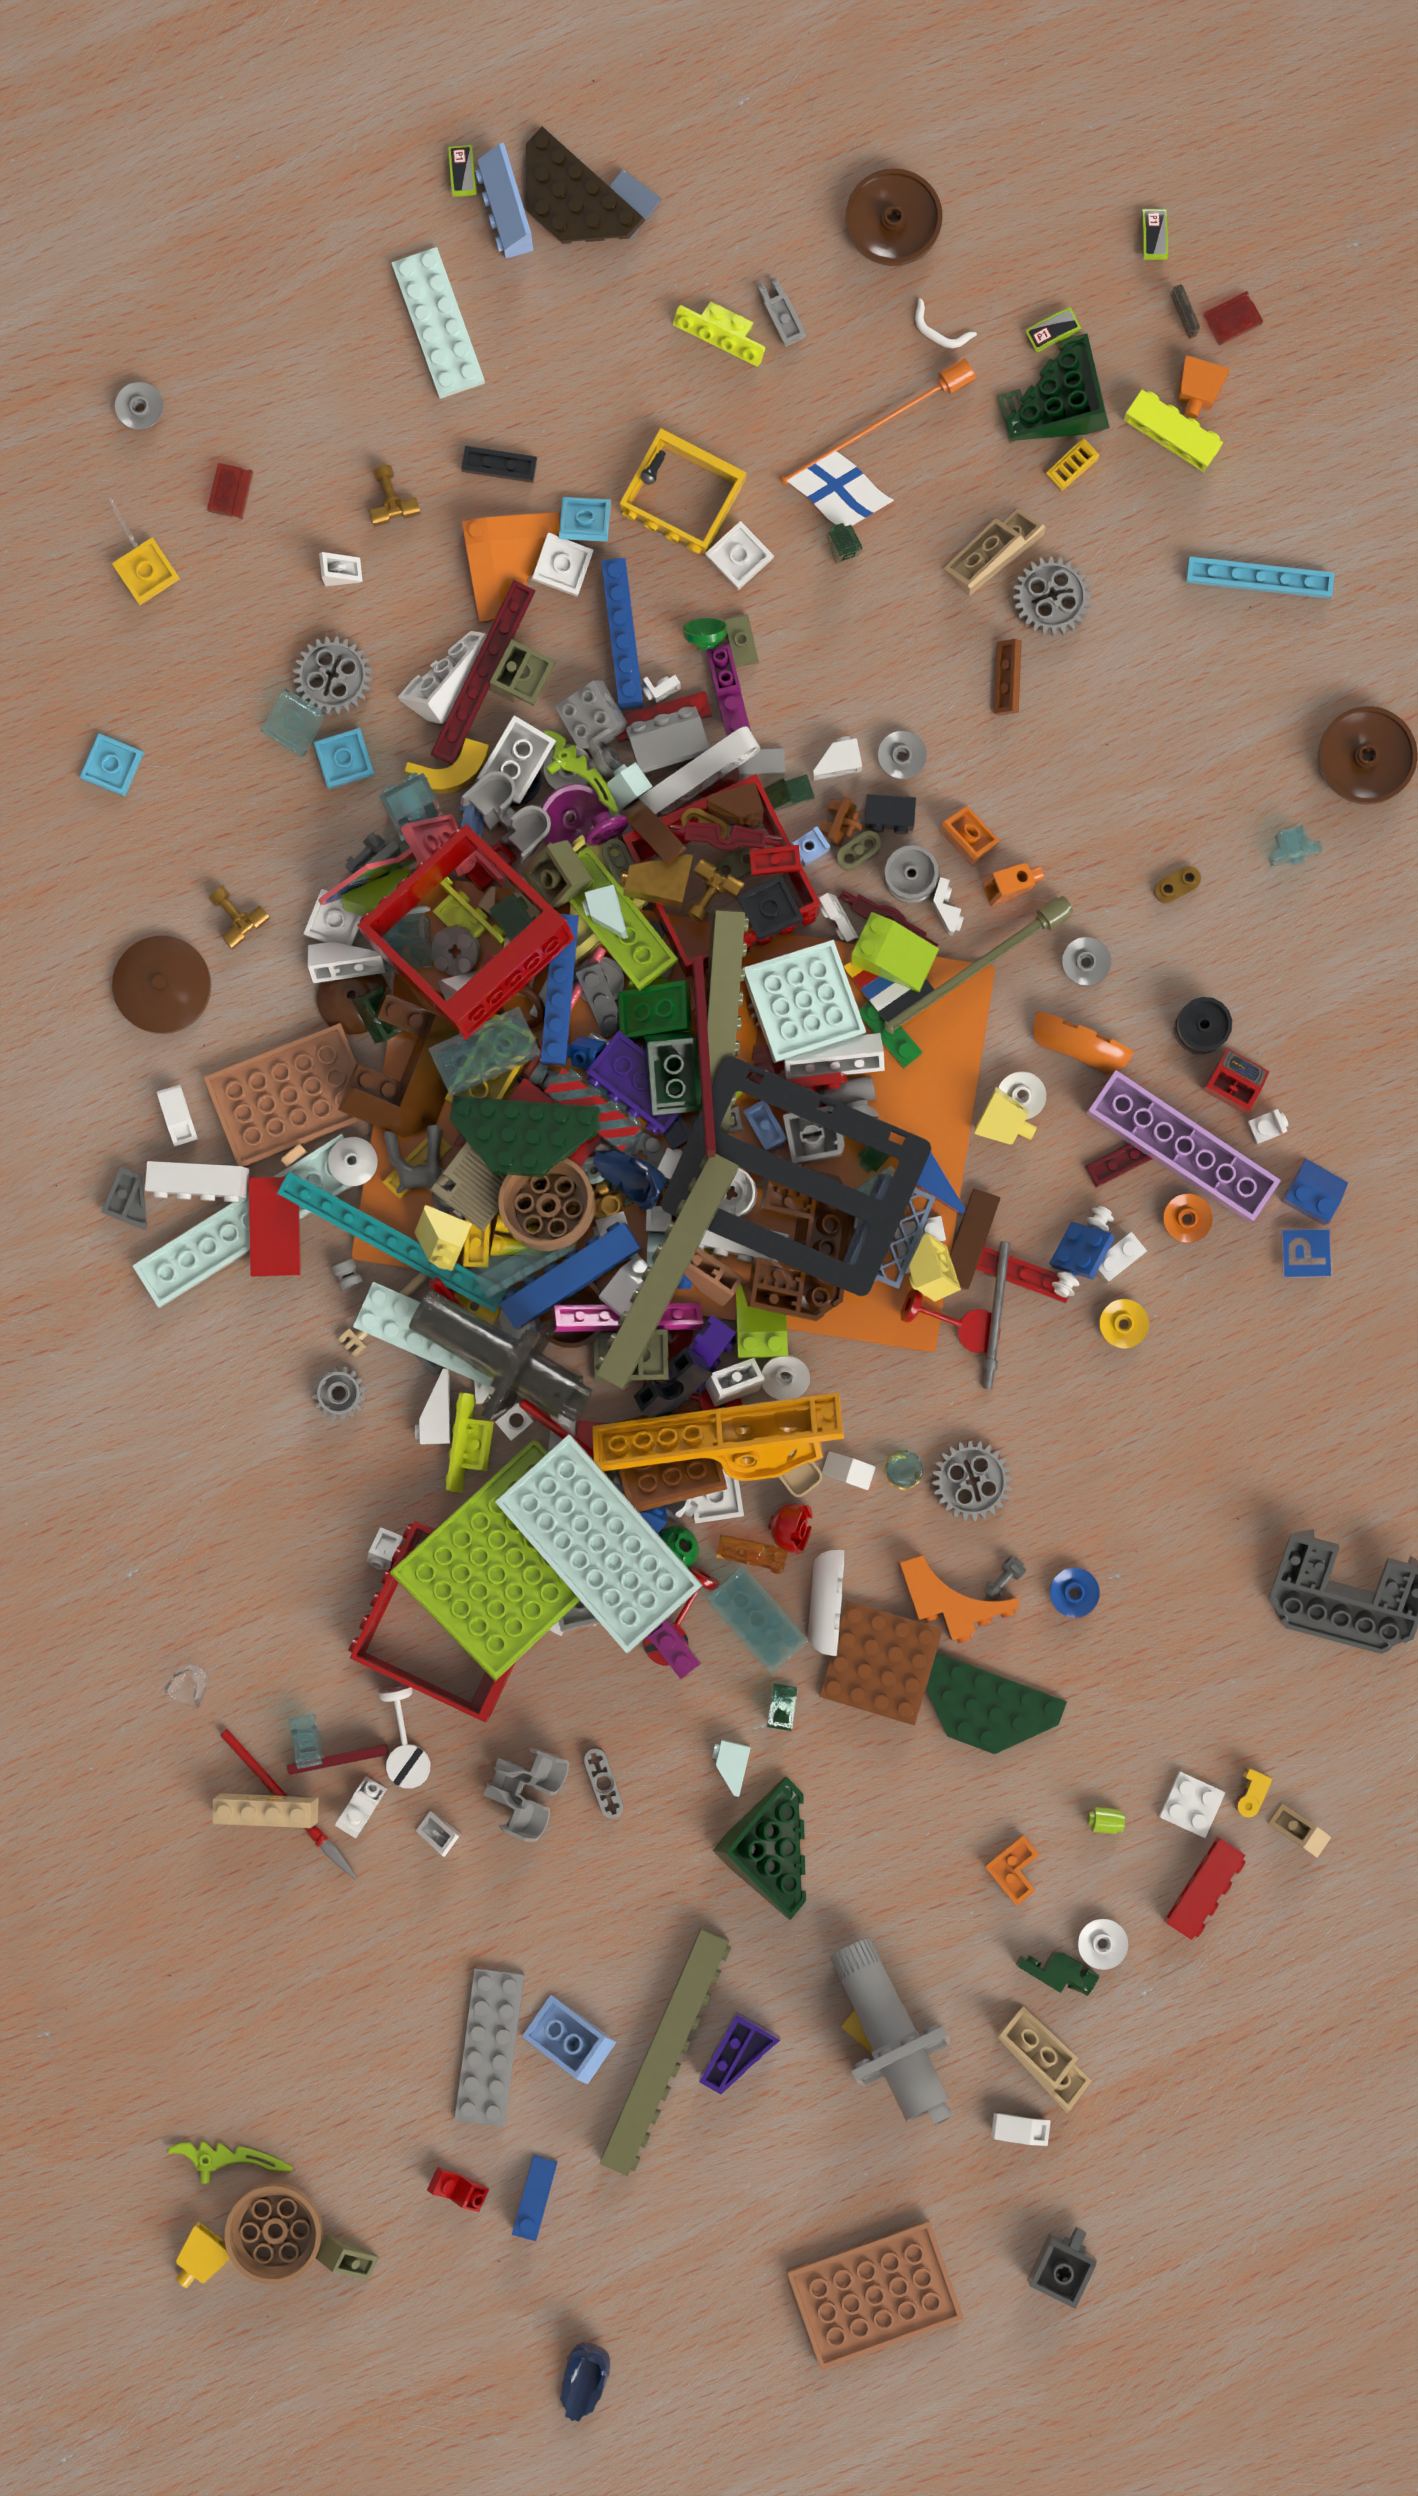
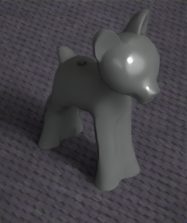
[383,1125,455,1215]

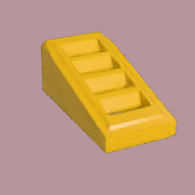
[1046,438,1099,492]

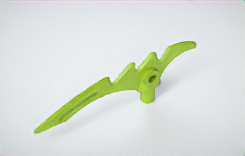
[543,730,618,814]
[167,2141,293,2184]

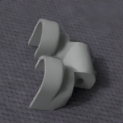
[460,771,551,864]
[483,1749,569,1842]

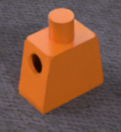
[1178,355,1230,418]
[982,863,1044,907]

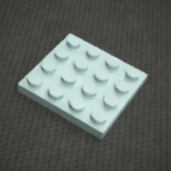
[744,940,866,1063]

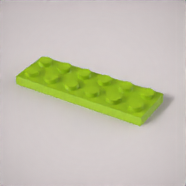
[569,846,678,991]

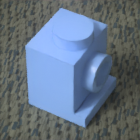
[792,826,830,866]

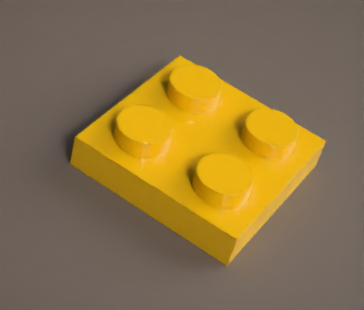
[112,537,180,605]

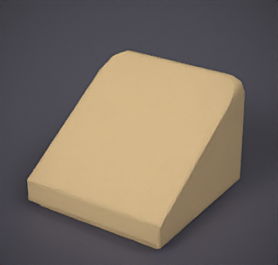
[478,886,496,920]

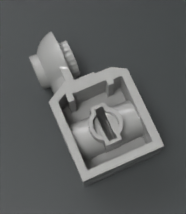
[555,680,628,778]
[783,1100,880,1165]

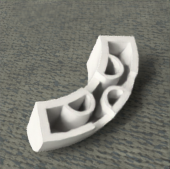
[807,1550,844,1656]

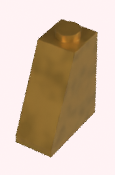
[620,854,693,909]

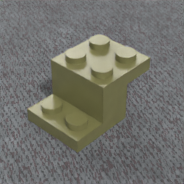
[489,639,556,706]
[594,1329,669,1382]

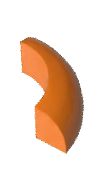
[1033,1011,1134,1074]

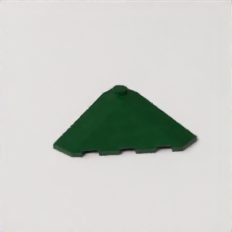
[1006,333,1110,441]
[712,1777,806,1920]

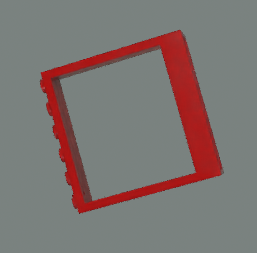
[622,774,821,977]
[357,824,575,1040]
[348,1521,516,1723]

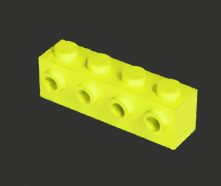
[1123,389,1223,473]

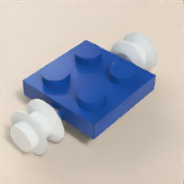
[1049,1206,1115,1298]

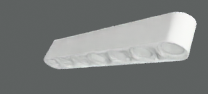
[611,727,760,842]

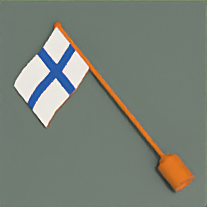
[781,358,976,531]

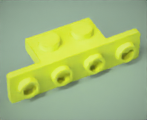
[673,301,766,367]
[433,877,505,947]
[445,1392,494,1493]

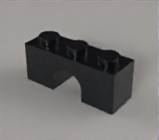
[634,1347,713,1418]

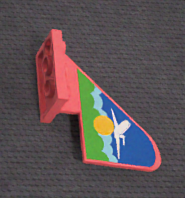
[318,814,459,905]

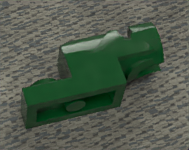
[1016,1951,1099,1996]

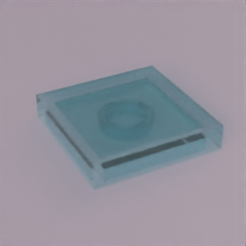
[261,689,327,757]

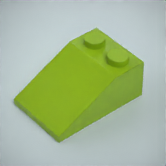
[852,912,939,992]
[736,1284,788,1359]

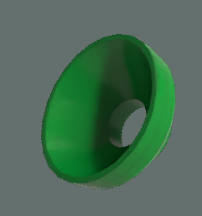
[683,618,727,650]
[659,1526,699,1568]

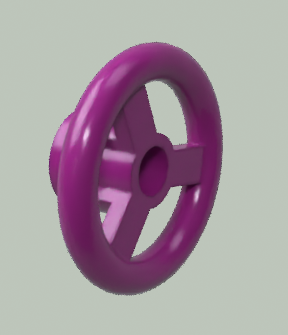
[585,812,629,846]

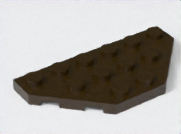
[526,126,645,244]

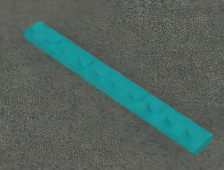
[277,1172,507,1313]

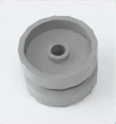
[885,845,939,905]

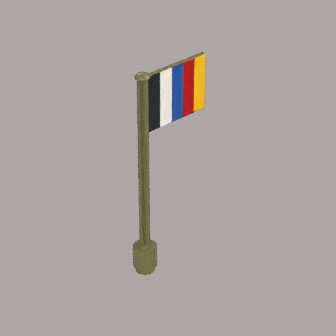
[843,896,1073,1034]

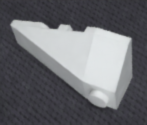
[398,631,487,724]

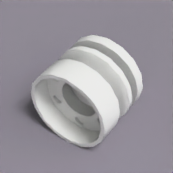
[719,1168,758,1218]

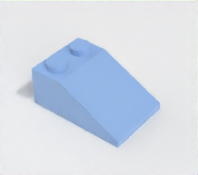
[522,1995,616,2084]

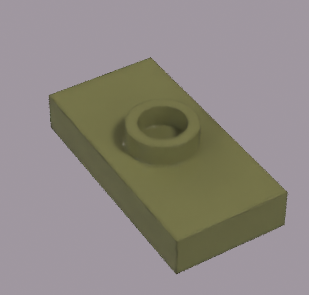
[724,614,759,668]

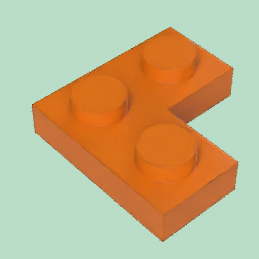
[984,1835,1039,1906]

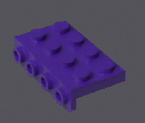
[585,1031,681,1135]

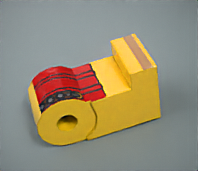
[1235,1767,1272,1818]

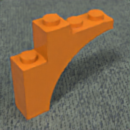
[899,1555,1020,1643]

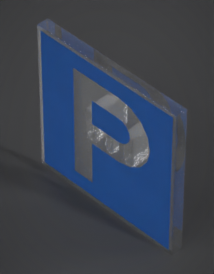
[1281,1228,1332,1279]

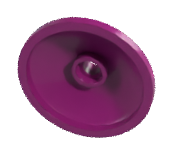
[541,784,610,848]

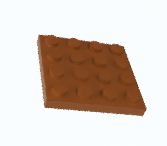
[615,1401,727,1512]
[819,1601,943,1725]

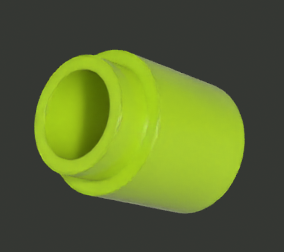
[1087,1807,1125,1834]

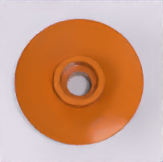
[1163,1194,1213,1243]

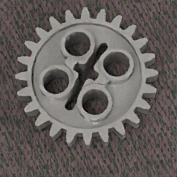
[1012,556,1092,637]
[293,636,373,716]
[932,1441,1013,1521]

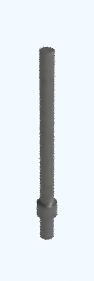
[983,1241,1010,1389]

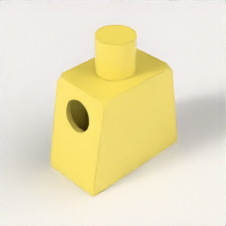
[974,1087,1037,1145]

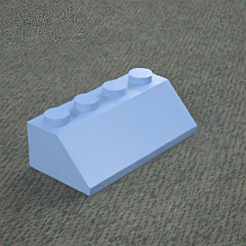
[475,143,533,259]

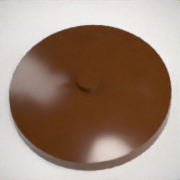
[845,169,942,266]
[1318,706,1418,805]
[112,936,212,1034]

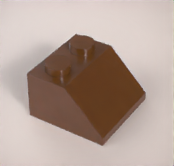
[706,782,764,829]

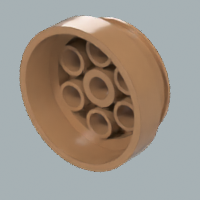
[498,1158,596,1251]
[224,2182,323,2284]

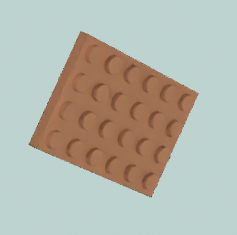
[203,1023,363,1167]
[787,2220,964,2370]

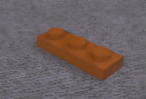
[994,639,1022,716]

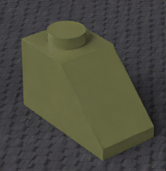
[316,2235,379,2280]

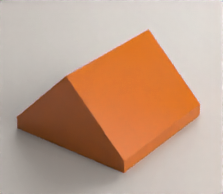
[939,805,1000,866]

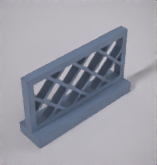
[843,1174,936,1289]

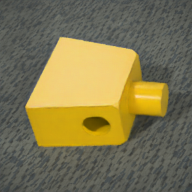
[176,2221,230,2288]

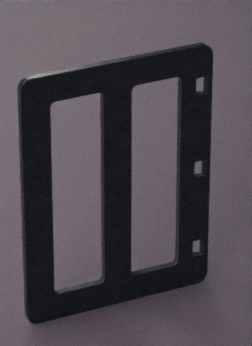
[661,1057,931,1296]

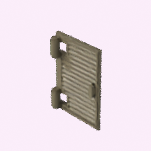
[430,1141,507,1232]

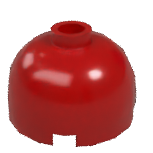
[768,1503,813,1554]

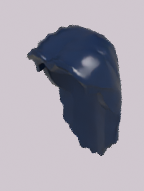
[593,1150,666,1210]
[560,2342,610,2422]

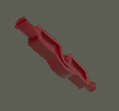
[670,822,781,851]
[838,889,939,947]

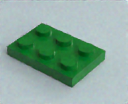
[618,980,691,1040]

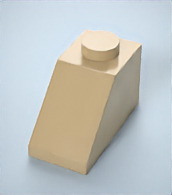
[1269,1804,1331,1858]

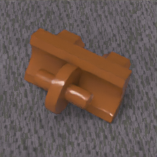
[819,797,863,847]

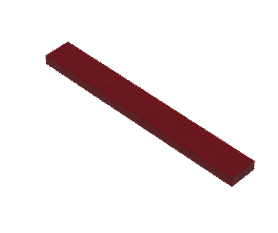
[430,580,536,765]
[692,958,716,1157]

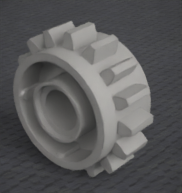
[312,1367,367,1420]

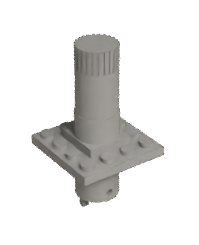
[830,1938,952,2126]

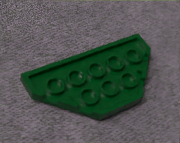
[450,1096,601,1177]
[926,1652,1067,1754]

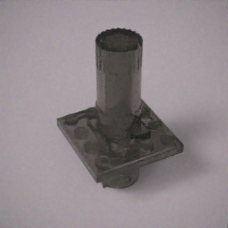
[409,1290,593,1422]

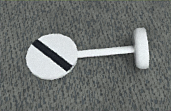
[378,1684,431,1788]

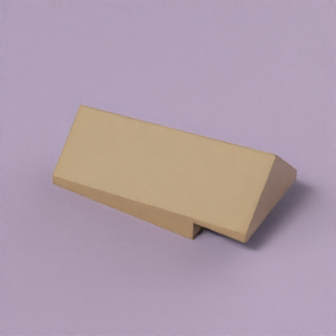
[943,508,1045,596]
[997,2006,1092,2113]

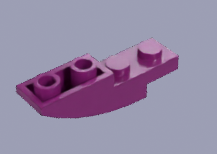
[706,644,751,737]
[646,1618,701,1679]

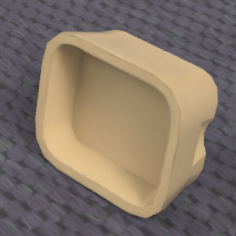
[778,1449,823,1497]

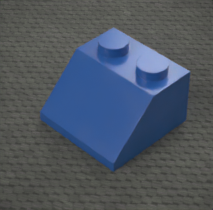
[1281,1159,1348,1225]

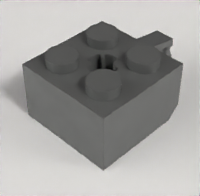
[1027,2227,1097,2309]

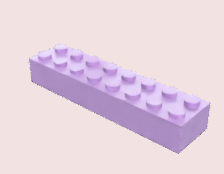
[1086,1070,1281,1224]

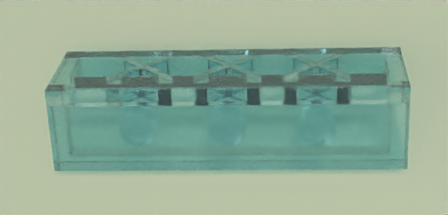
[475,1229,575,1300]

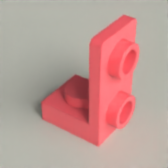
[453,850,506,887]

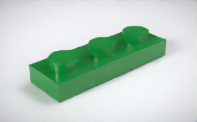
[859,1002,923,1069]

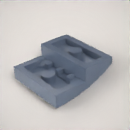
[609,170,662,239]

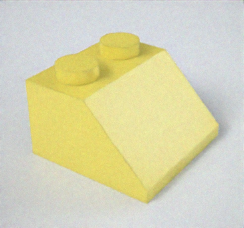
[414,1205,472,1271]
[909,1233,961,1301]

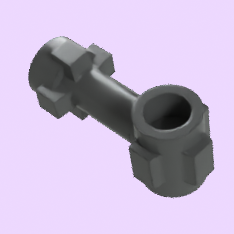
[345,832,387,874]
[984,1556,1026,1601]

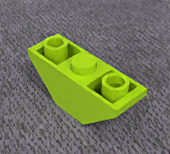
[341,866,410,916]

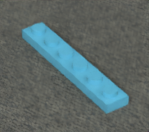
[1186,556,1334,599]

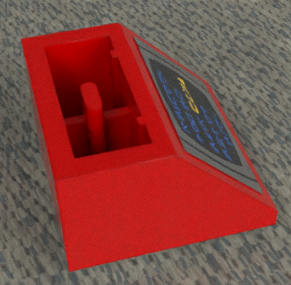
[1203,1048,1270,1114]

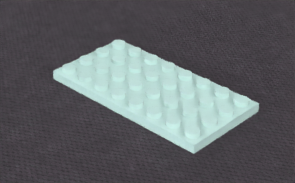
[495,1435,703,1653]

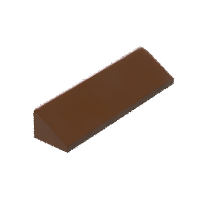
[950,1189,1000,1290]

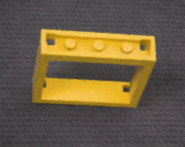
[620,428,746,555]

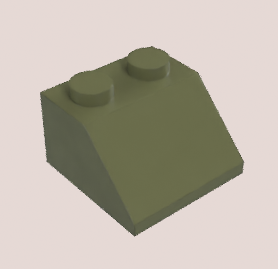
[522,840,593,910]

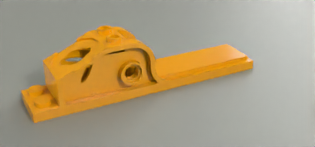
[593,1392,844,1481]

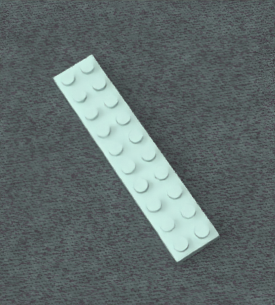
[133,1134,357,1308]

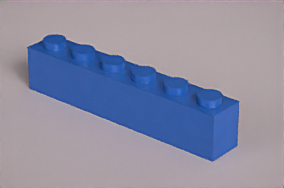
[601,558,643,710]
[541,914,579,1066]
[499,1222,643,1330]

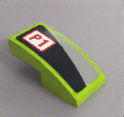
[448,145,477,197]
[1142,209,1168,260]
[1025,307,1082,353]

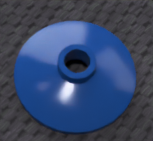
[1050,1568,1100,1618]

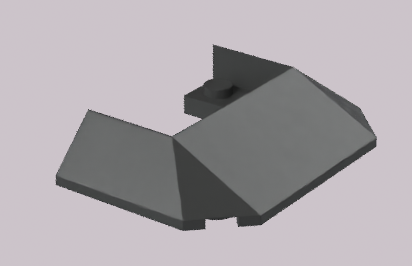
[1269,1529,1418,1654]

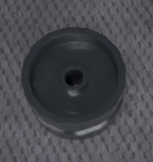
[1174,997,1233,1055]

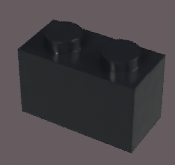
[864,794,916,834]

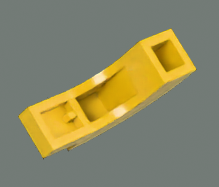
[405,738,490,794]

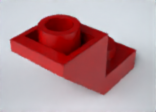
[427,2167,490,2212]

